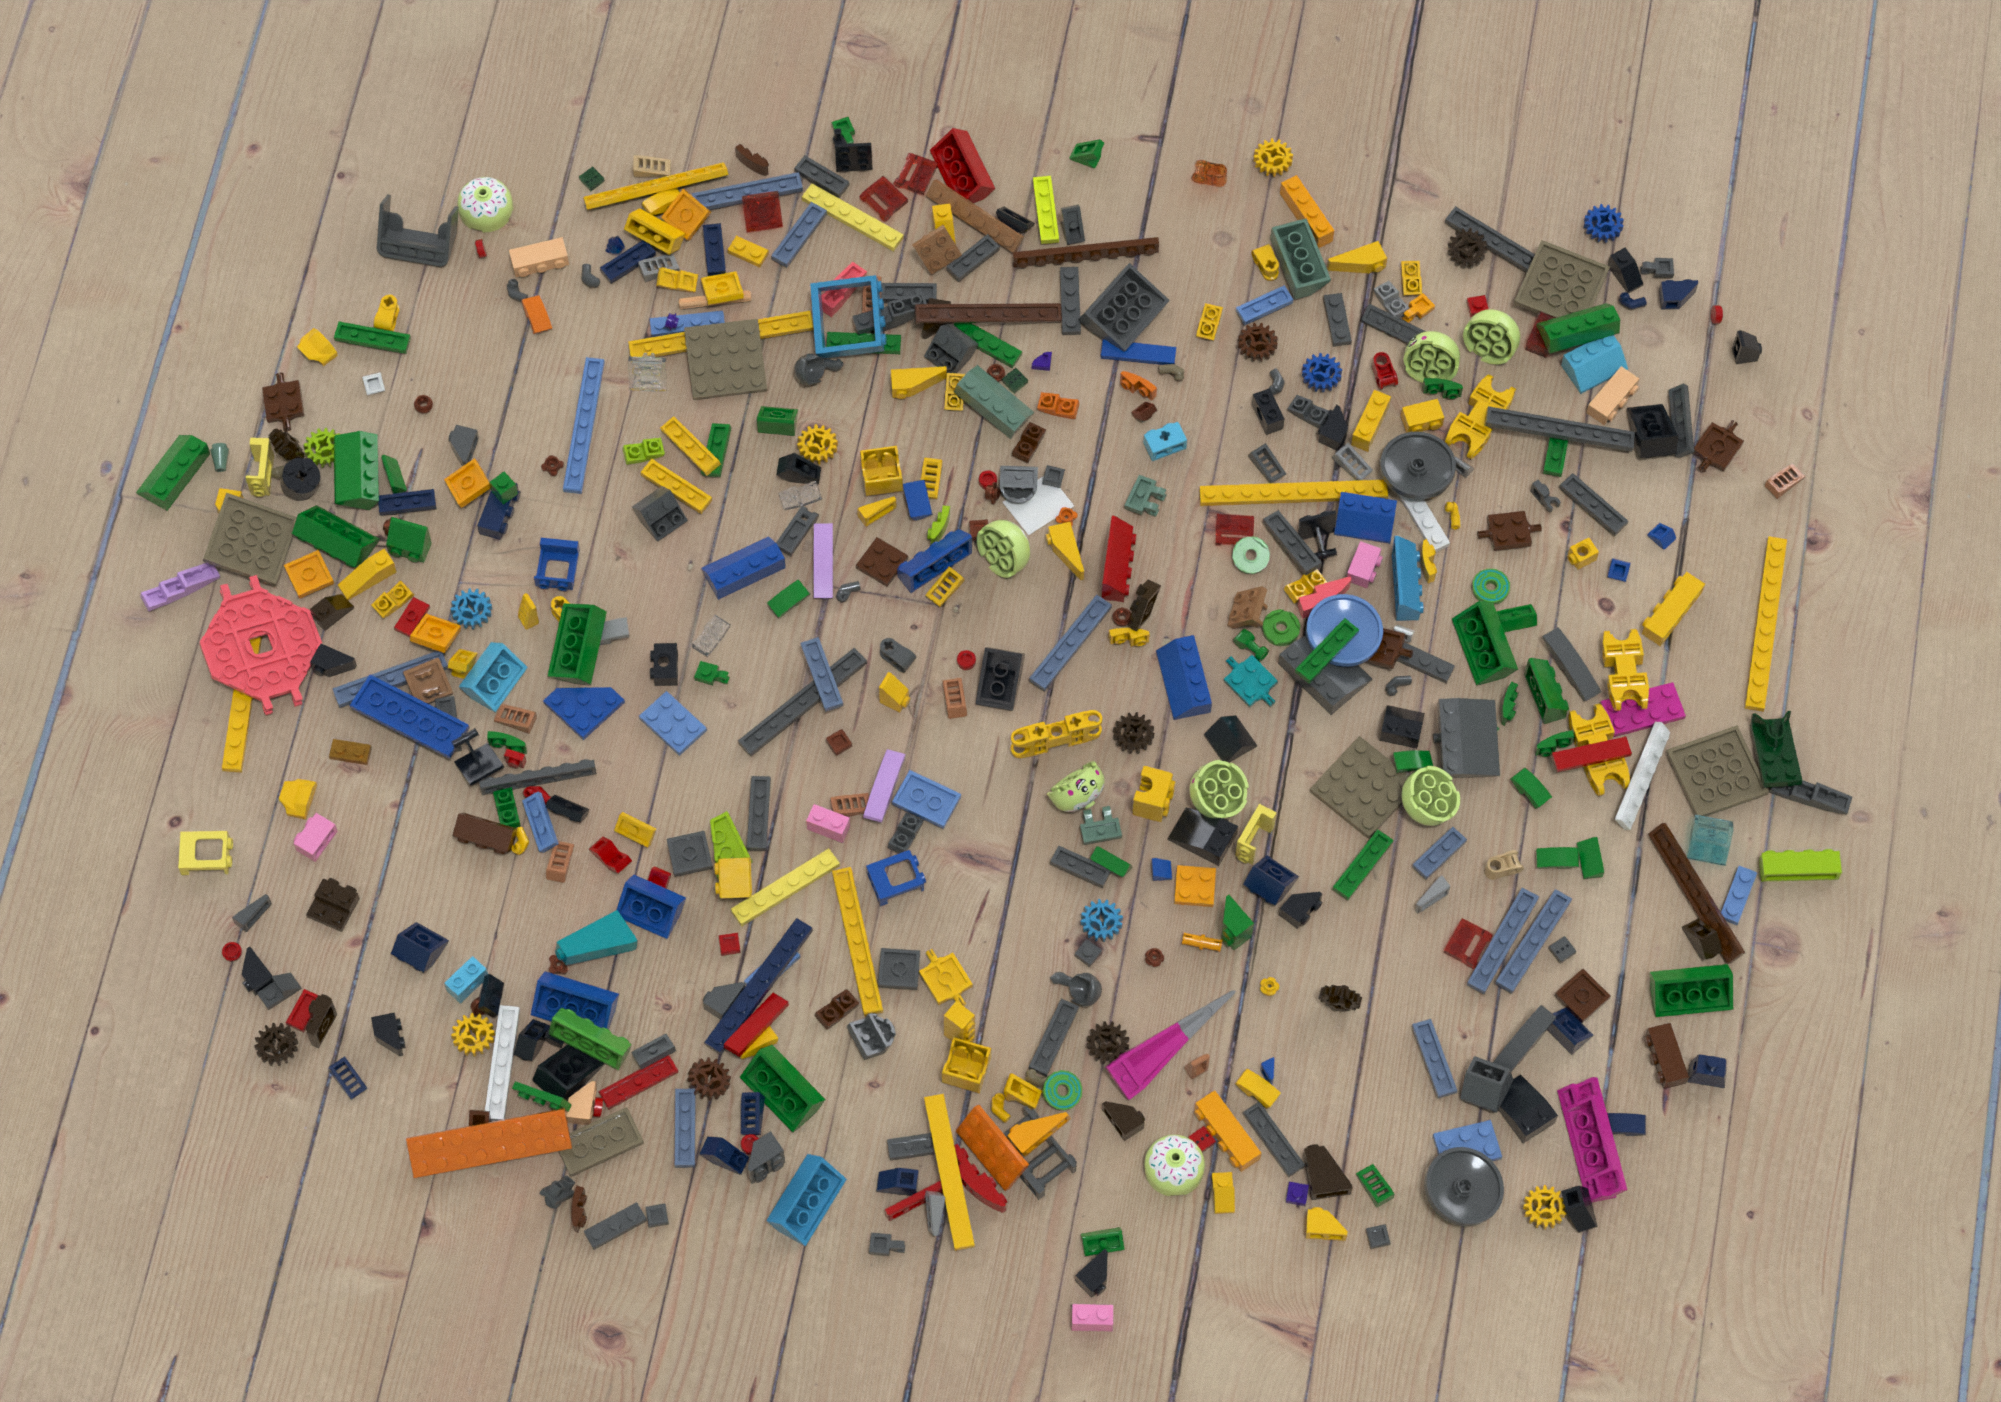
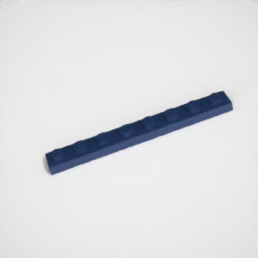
[704,918,813,1055]

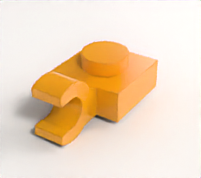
[1402,293,1435,323]

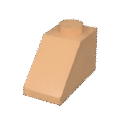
[565,1081,597,1125]

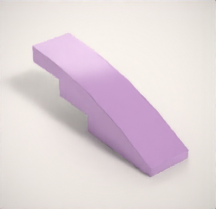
[814,523,833,598]
[140,563,220,611]
[863,749,905,823]

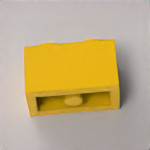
[1401,398,1444,433]

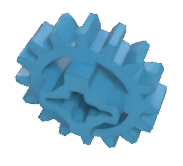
[450,588,493,629]
[1080,899,1123,942]

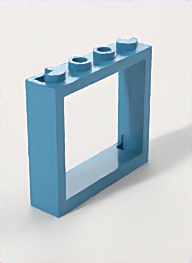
[810,275,887,359]

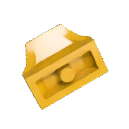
[297,328,338,367]
[279,779,317,820]

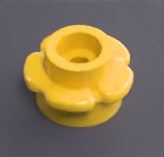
[1260,977,1279,996]

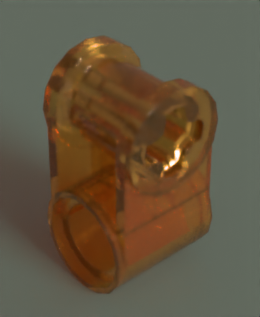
[1191,160,1227,187]

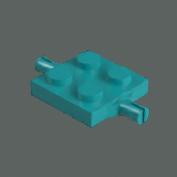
[1224,655,1278,708]

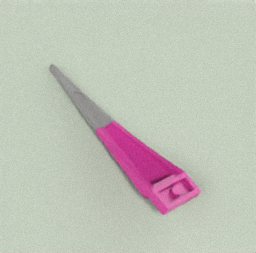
[1105,990,1236,1100]

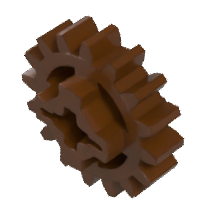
[1238,323,1278,362]
[687,1057,731,1100]

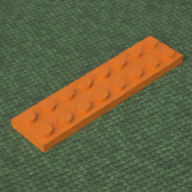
[406,1108,572,1178]

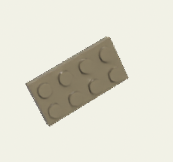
[559,1107,644,1177]

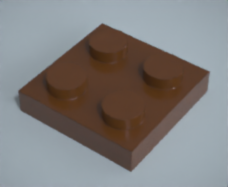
[856,537,908,587]
[1554,969,1611,1023]

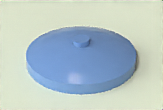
[1306,594,1383,667]

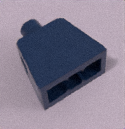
[1687,1054,1727,1088]

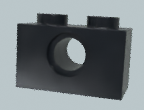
[1251,388,1285,435]
[650,643,678,686]

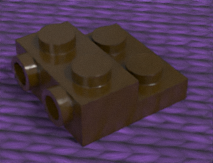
[1130,579,1161,631]
[306,878,360,932]
[306,994,337,1048]

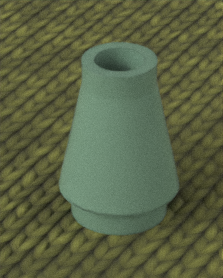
[210,443,229,472]

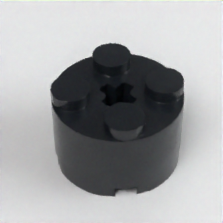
[280,458,320,501]

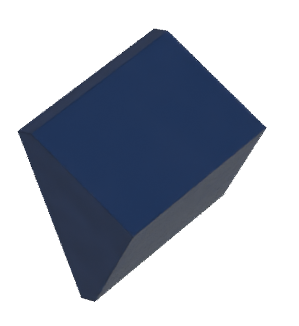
[1547,1007,1594,1055]

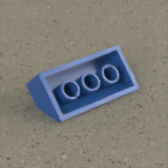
[897,529,972,593]
[701,536,786,600]
[1156,635,1212,720]
[531,971,619,1030]

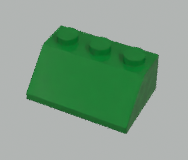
[1524,658,1569,724]

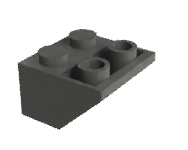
[924,324,979,373]
[632,486,688,541]
[1460,1056,1513,1113]
[748,1131,785,1184]

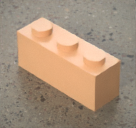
[509,237,569,278]
[1586,366,1639,425]

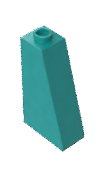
[555,910,638,965]

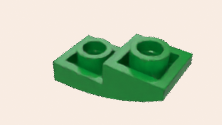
[1422,378,1463,399]
[767,579,810,618]
[1501,681,1519,726]
[1535,730,1574,757]
[487,731,527,754]
[1393,750,1433,773]
[1510,768,1552,809]
[493,787,521,828]
[1536,847,1579,869]

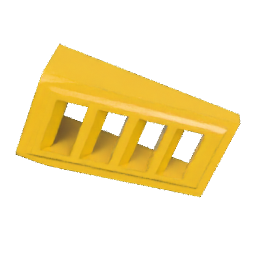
[921,458,943,499]
[857,496,897,527]
[925,566,965,607]
[518,593,539,630]

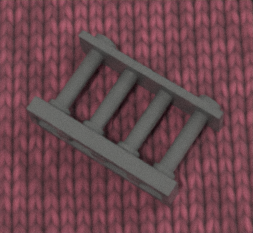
[1003,1105,1077,1200]

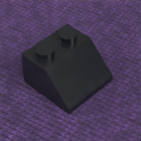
[1379,705,1425,749]

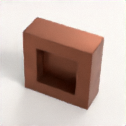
[1131,402,1157,421]
[969,519,988,541]
[826,729,852,756]

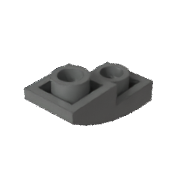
[1287,395,1329,428]
[888,813,924,853]

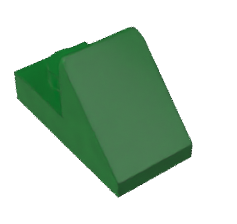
[1069,139,1105,168]

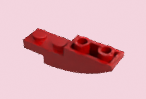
[954,1144,1007,1213]

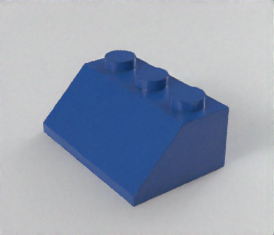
[1334,492,1397,544]
[617,875,686,939]

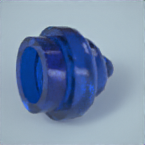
[605,236,625,254]

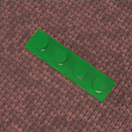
[334,321,411,354]
[954,323,1022,368]
[826,332,901,355]
[1295,618,1359,684]
[1332,830,1394,900]

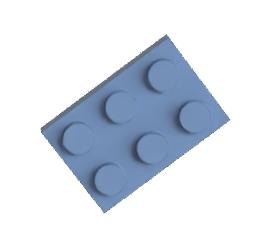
[639,691,707,756]
[892,770,961,829]
[1433,1120,1502,1161]

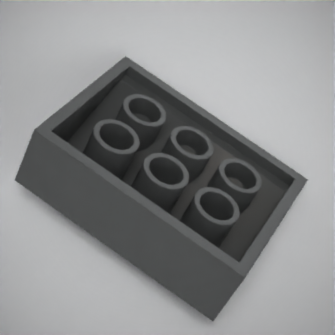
[1078,263,1170,352]
[1278,635,1372,715]
[1437,698,1500,778]

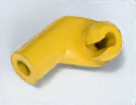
[1445,501,1461,530]
[511,827,529,855]
[991,1093,1011,1123]

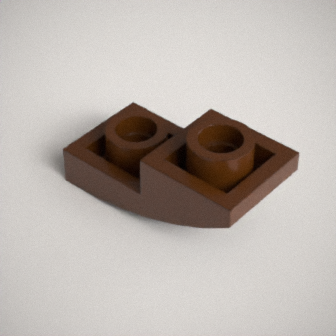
[735,144,769,176]
[1012,422,1046,463]
[815,989,859,1030]
[571,1186,587,1233]

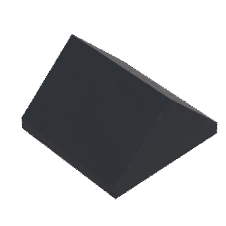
[1204,715,1257,763]

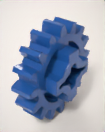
[1584,204,1624,243]
[1302,353,1342,393]

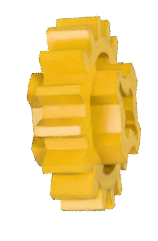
[1253,138,1293,177]
[797,424,838,464]
[451,1013,495,1056]
[1523,1185,1566,1230]

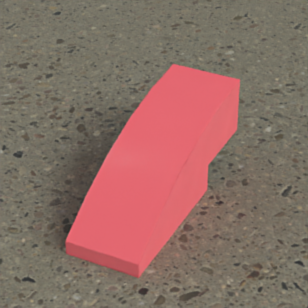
[821,262,867,317]
[1298,576,1352,619]

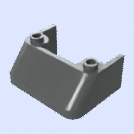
[377,194,459,266]

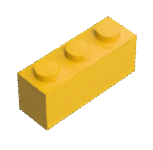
[624,208,685,255]
[1351,390,1391,452]
[944,1001,976,1043]

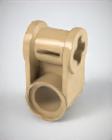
[1484,850,1524,880]

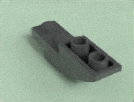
[852,292,927,335]

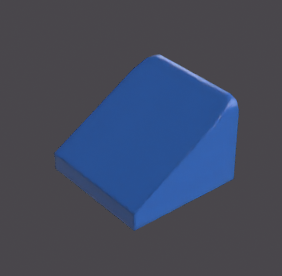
[1647,523,1676,550]
[1608,558,1631,582]
[1151,858,1172,881]
[1260,1057,1275,1085]

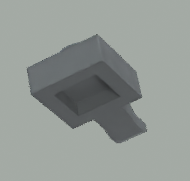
[1640,258,1674,278]
[1530,480,1561,512]
[869,1233,906,1256]

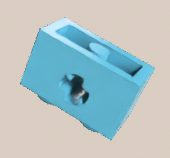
[1143,422,1187,461]
[444,956,488,1004]

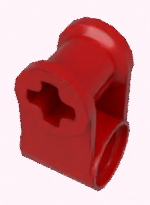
[1372,352,1398,390]

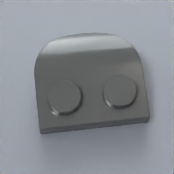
[1000,466,1038,503]
[847,1013,896,1060]

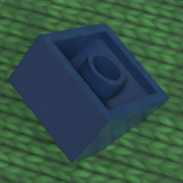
[1243,855,1299,905]
[391,922,449,972]

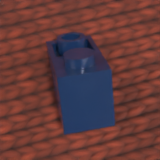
[1659,279,1698,310]
[699,1136,749,1175]
[876,1168,919,1196]

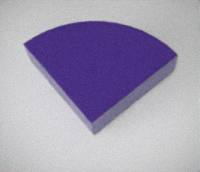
[1032,352,1052,371]

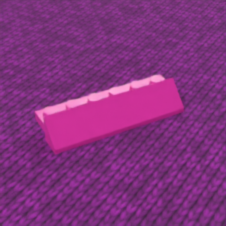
[1557,1077,1628,1202]

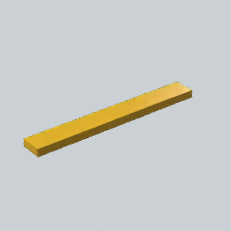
[583,162,728,210]
[832,867,883,1017]
[924,1094,975,1251]

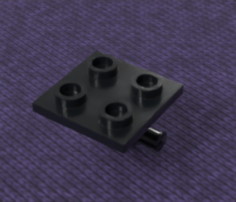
[833,128,873,172]
[1298,510,1337,560]
[451,728,504,786]

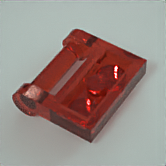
[893,153,938,195]
[859,176,908,222]
[1215,514,1254,546]
[1443,918,1493,969]

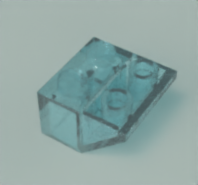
[1687,815,1733,866]

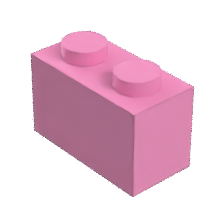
[1347,541,1383,588]
[806,804,850,843]
[294,813,338,862]
[1072,1304,1113,1331]

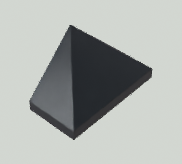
[996,206,1035,232]

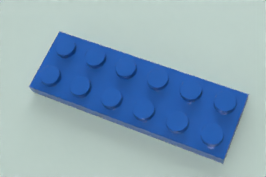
[350,675,470,759]

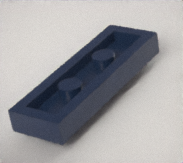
[703,223,726,276]
[600,240,656,284]
[378,489,437,516]

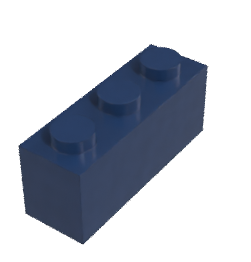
[477,483,521,540]

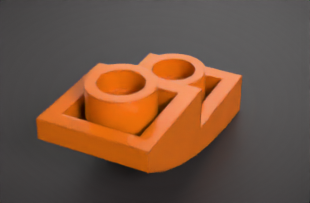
[521,295,552,334]
[1120,371,1157,401]
[1037,392,1080,419]

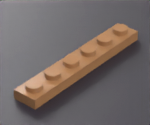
[926,179,1024,253]

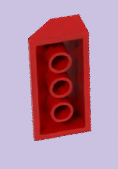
[930,128,996,203]
[1102,516,1137,602]

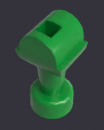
[1233,629,1269,662]

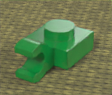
[831,117,855,144]
[694,661,730,685]

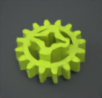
[304,428,340,468]

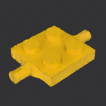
[919,949,973,1006]

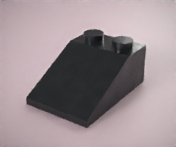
[1626,404,1678,458]
[975,647,1025,711]
[1168,807,1238,866]
[532,1044,605,1101]
[1498,1074,1558,1144]

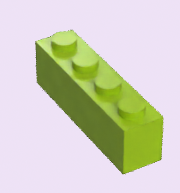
[1759,849,1842,882]

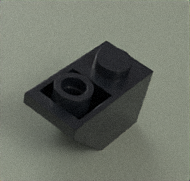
[1317,404,1348,451]
[1279,892,1323,929]
[371,1012,406,1056]
[1561,1185,1598,1233]

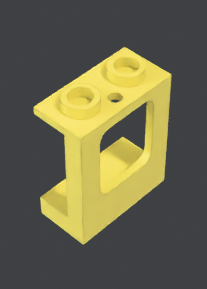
[246,438,274,497]
[1235,804,1277,865]
[178,831,233,875]

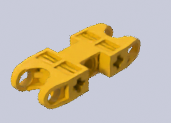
[1445,374,1516,459]
[1602,629,1649,711]
[1568,704,1630,796]
[1011,710,1103,758]

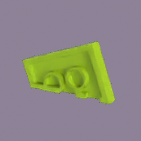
[710,811,753,880]

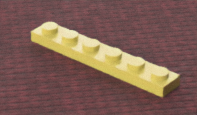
[802,184,904,251]
[731,848,840,927]

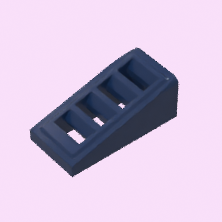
[328,1056,368,1100]
[741,1092,765,1135]

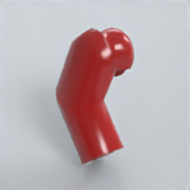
[523,786,551,805]

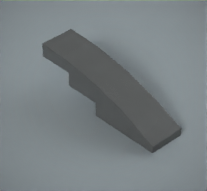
[1542,627,1602,701]
[1769,780,1852,815]
[1493,1005,1557,1072]

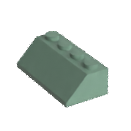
[1270,218,1331,300]
[954,365,1034,439]

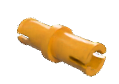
[1181,932,1222,952]

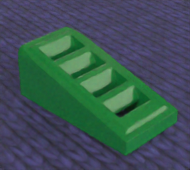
[1356,1164,1395,1207]

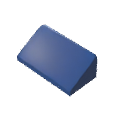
[903,480,933,521]

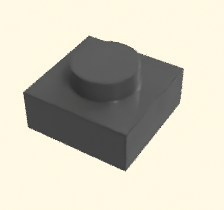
[1074,939,1102,967]

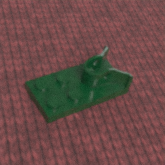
[1750,711,1803,788]

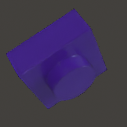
[1286,1182,1309,1206]

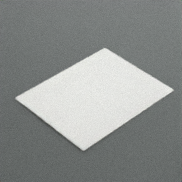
[1003,476,1074,535]

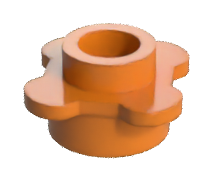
[1056,507,1078,526]

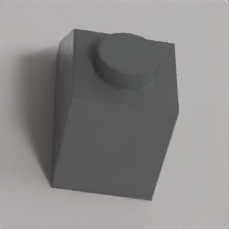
[449,425,479,466]
[703,982,746,1020]

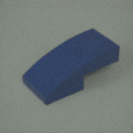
[1607,1113,1646,1136]

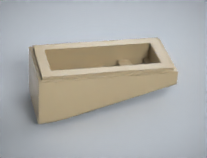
[633,155,671,177]

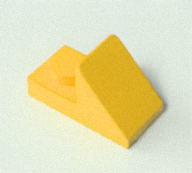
[448,649,478,679]
[1003,1073,1042,1109]
[1212,1172,1235,1214]

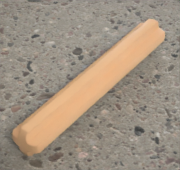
[678,290,751,309]

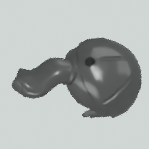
[794,353,844,385]
[1050,972,1102,1007]

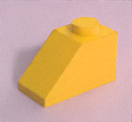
[932,204,956,244]
[879,672,910,713]
[1306,1207,1348,1241]

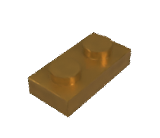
[329,739,372,765]

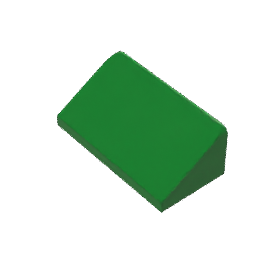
[381,454,407,494]
[1497,604,1537,633]
[1576,837,1604,879]
[1090,846,1132,877]
[1081,1227,1125,1256]

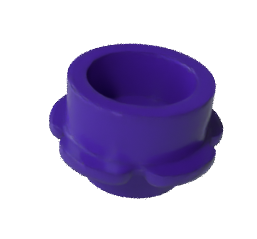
[664,313,679,331]

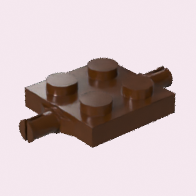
[262,372,305,432]
[1693,420,1744,472]
[1477,511,1542,551]
[1366,628,1413,669]

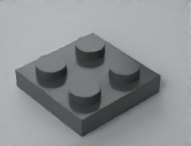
[667,831,713,877]
[878,948,920,990]

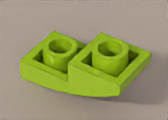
[622,438,665,465]
[927,505,950,544]

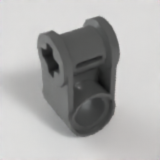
[880,638,916,673]

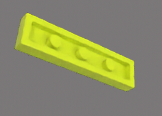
[1033,176,1059,244]

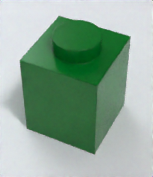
[489,471,518,505]

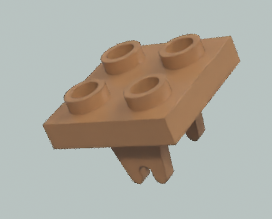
[912,225,962,275]
[1227,586,1268,629]
[403,657,453,703]

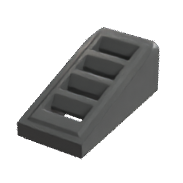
[1248,443,1286,483]
[232,894,272,932]

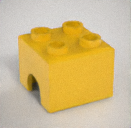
[860,446,903,496]
[1132,766,1176,822]
[715,857,752,898]
[942,1037,992,1094]

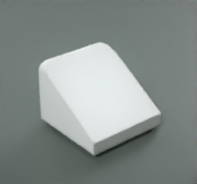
[362,372,385,395]
[1394,625,1415,643]

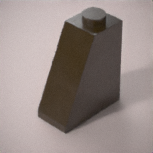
[1303,1144,1353,1200]

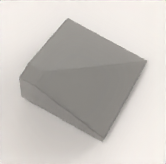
[1455,456,1474,478]

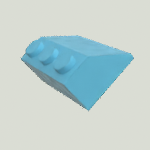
[1561,335,1628,394]
[459,642,528,712]

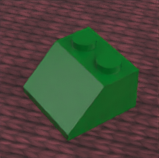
[386,517,432,563]
[1221,895,1254,951]

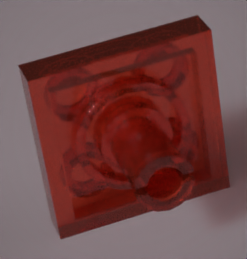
[742,191,783,232]

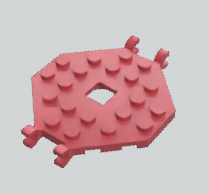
[199,575,322,715]

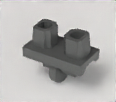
[539,1175,575,1209]

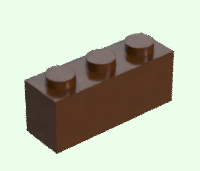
[452,812,518,854]
[1644,1023,1689,1089]

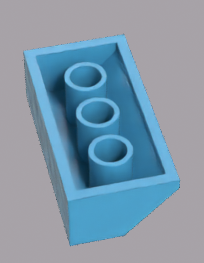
[1391,536,1424,621]
[766,1154,847,1246]

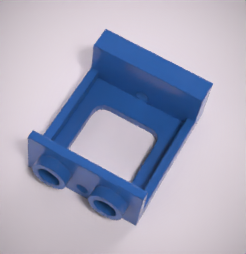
[534,537,580,591]
[866,850,926,907]

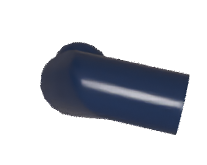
[1619,292,1647,309]

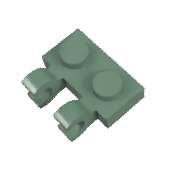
[1124,475,1166,517]
[1080,806,1122,845]

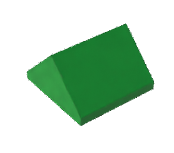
[757,406,798,436]

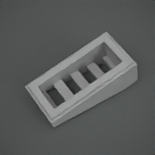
[638,254,680,282]
[1332,443,1373,480]
[1415,875,1450,914]
[925,1191,945,1236]

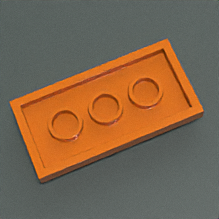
[956,1105,1029,1191]

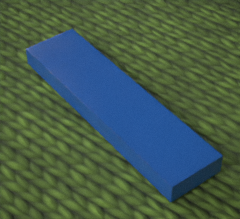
[1101,339,1176,365]

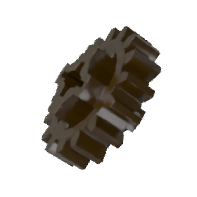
[1448,228,1487,268]
[268,428,305,461]
[1113,712,1155,754]
[1318,985,1362,1011]
[1087,1021,1129,1064]
[254,1023,298,1066]

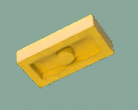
[728,236,769,268]
[614,812,656,848]

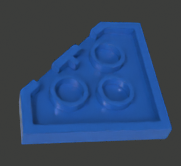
[543,687,625,740]

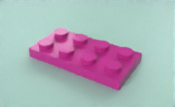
[1600,682,1686,737]

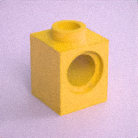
[1567,537,1599,570]

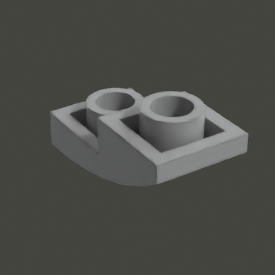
[1373,281,1410,318]
[600,617,629,645]

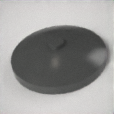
[1380,432,1456,499]
[1424,1147,1504,1226]

